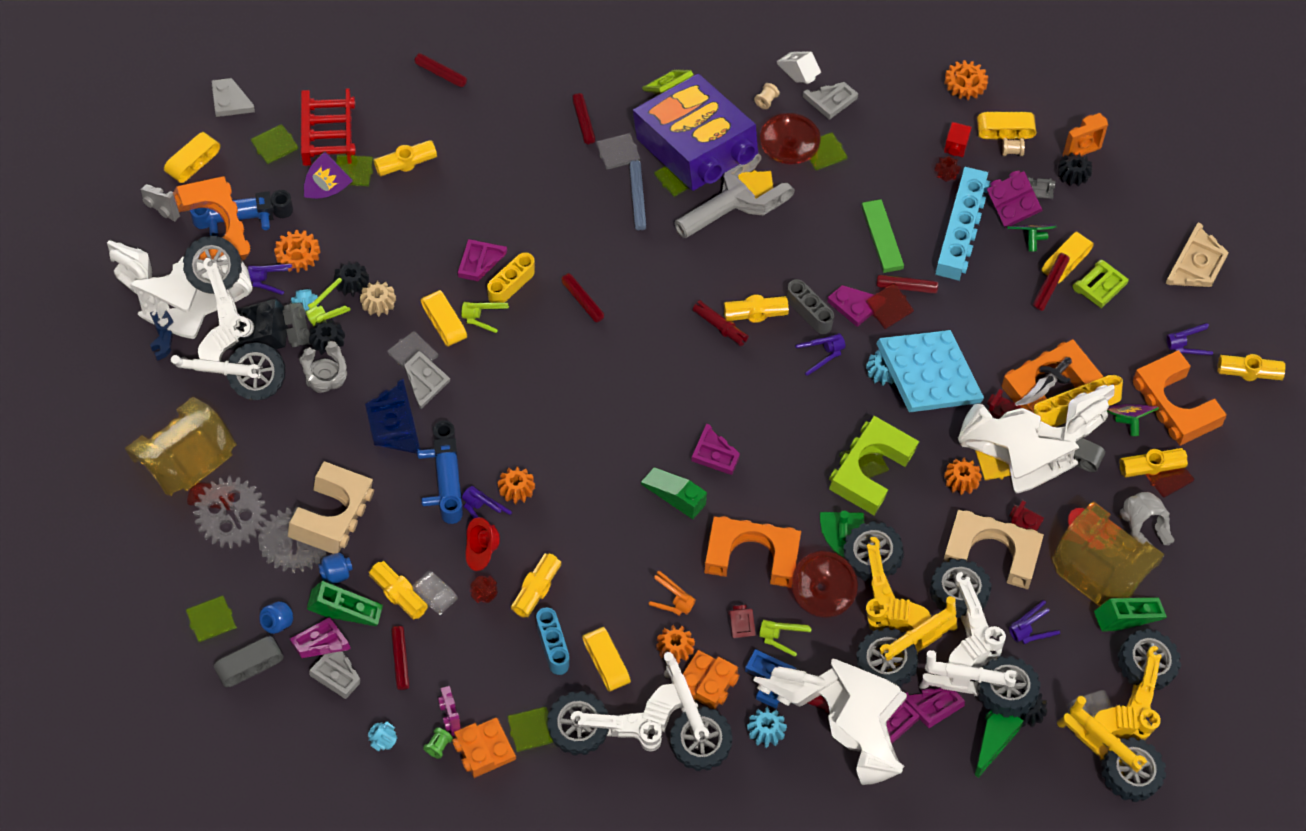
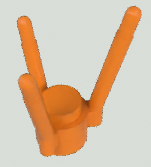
[649,571,696,616]

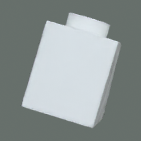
[776,52,821,84]

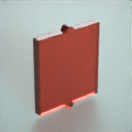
[866,283,914,329]
[1145,462,1195,498]

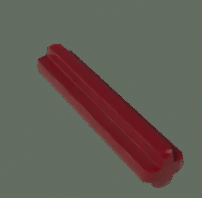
[414,53,467,88]
[573,93,595,145]
[1033,253,1070,311]
[562,273,604,322]
[877,275,938,293]
[392,626,409,690]

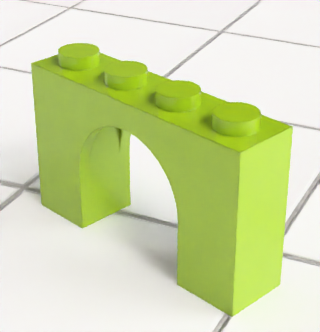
[829,416,919,515]

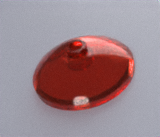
[760,113,821,164]
[791,551,858,618]

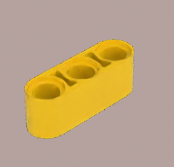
[977,112,1036,139]
[164,132,220,183]
[1041,231,1094,283]
[487,252,535,303]
[421,290,467,347]
[582,627,631,692]

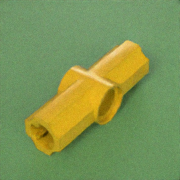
[374,140,437,176]
[724,295,789,323]
[1218,354,1285,381]
[1119,448,1188,478]
[511,553,561,618]
[369,561,428,620]

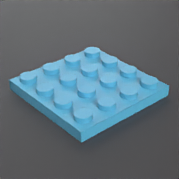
[876,330,984,412]

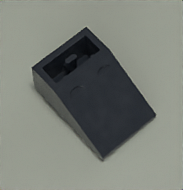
[227,299,288,350]

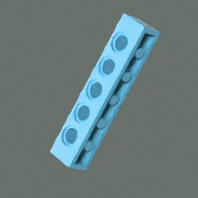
[935,167,990,281]

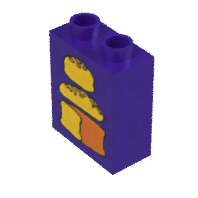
[633,73,758,191]

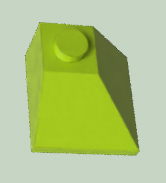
[642,70,694,95]

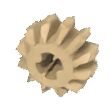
[360,280,396,317]

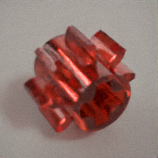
[935,156,961,182]
[470,576,498,603]

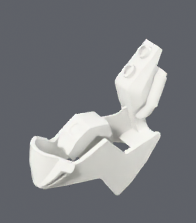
[107,240,252,339]
[958,385,1115,493]
[753,659,907,785]

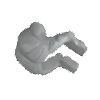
[299,341,347,393]
[1120,492,1174,554]

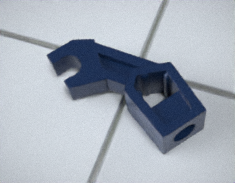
[150,310,174,361]

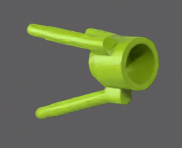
[305,278,350,326]
[462,302,509,333]
[760,620,812,657]

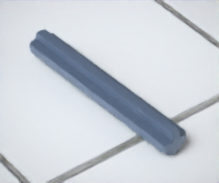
[630,160,646,230]

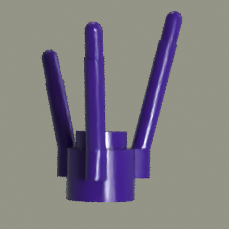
[248,264,295,295]
[1166,323,1213,355]
[795,333,845,376]
[462,486,512,519]
[1009,600,1060,644]

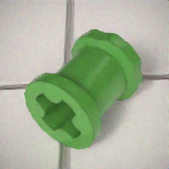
[423,728,453,759]

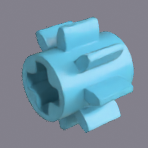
[291,289,319,311]
[368,721,397,751]

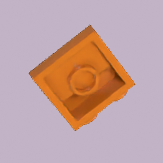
[1062,113,1108,157]
[683,650,740,710]
[452,717,516,778]

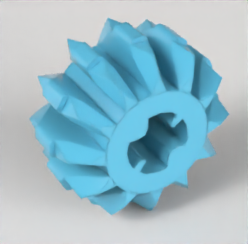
[866,350,894,386]
[747,707,787,748]

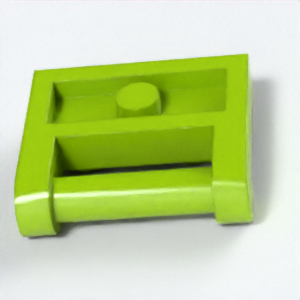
[1073,260,1129,308]

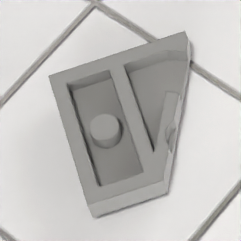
[212,78,255,117]
[803,82,858,120]
[141,184,180,222]
[404,351,450,409]
[309,651,360,699]

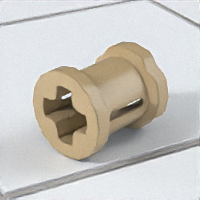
[754,83,780,110]
[1002,138,1024,156]

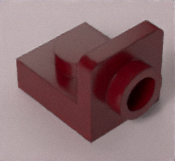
[987,389,1021,419]
[1009,500,1044,531]
[728,605,755,638]

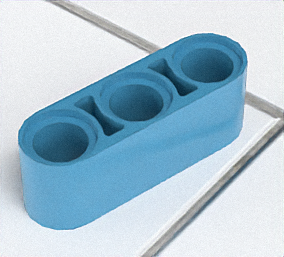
[536,607,569,675]

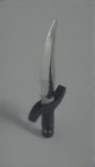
[1015,357,1072,406]

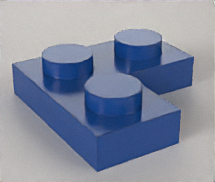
[745,649,796,709]

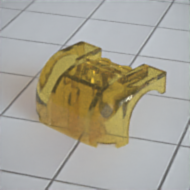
[125,397,237,496]
[1052,501,1165,606]

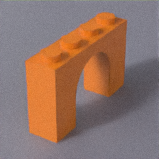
[173,176,250,261]
[1002,339,1103,413]
[1133,350,1227,446]
[704,516,801,588]

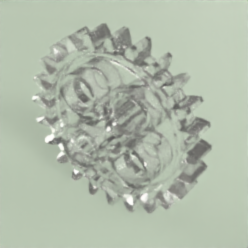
[194,476,267,549]
[258,507,327,573]

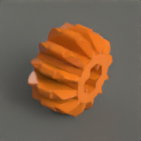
[944,457,982,495]
[498,466,535,505]
[656,625,695,664]

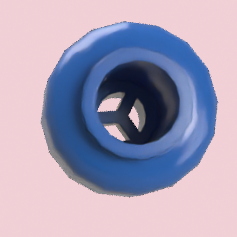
[318,552,353,584]
[259,601,293,634]

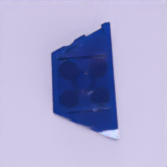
[365,379,420,454]

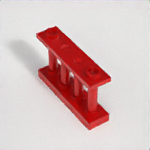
[301,89,356,166]

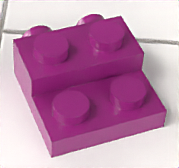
[987,170,1043,228]

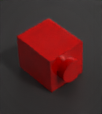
[944,122,972,157]

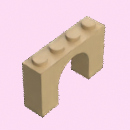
[288,461,374,554]
[943,510,1044,589]

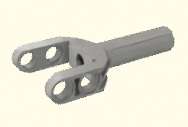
[675,153,794,238]

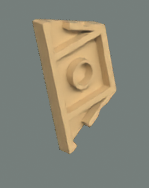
[1166,222,1229,287]

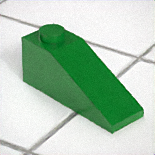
[641,467,707,520]
[307,581,383,626]
[1094,598,1167,631]
[975,710,1023,778]

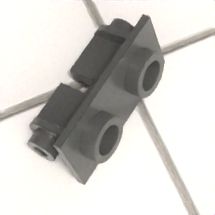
[1028,178,1055,199]
[282,303,310,348]

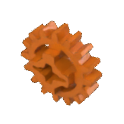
[944,60,988,100]
[274,230,320,272]

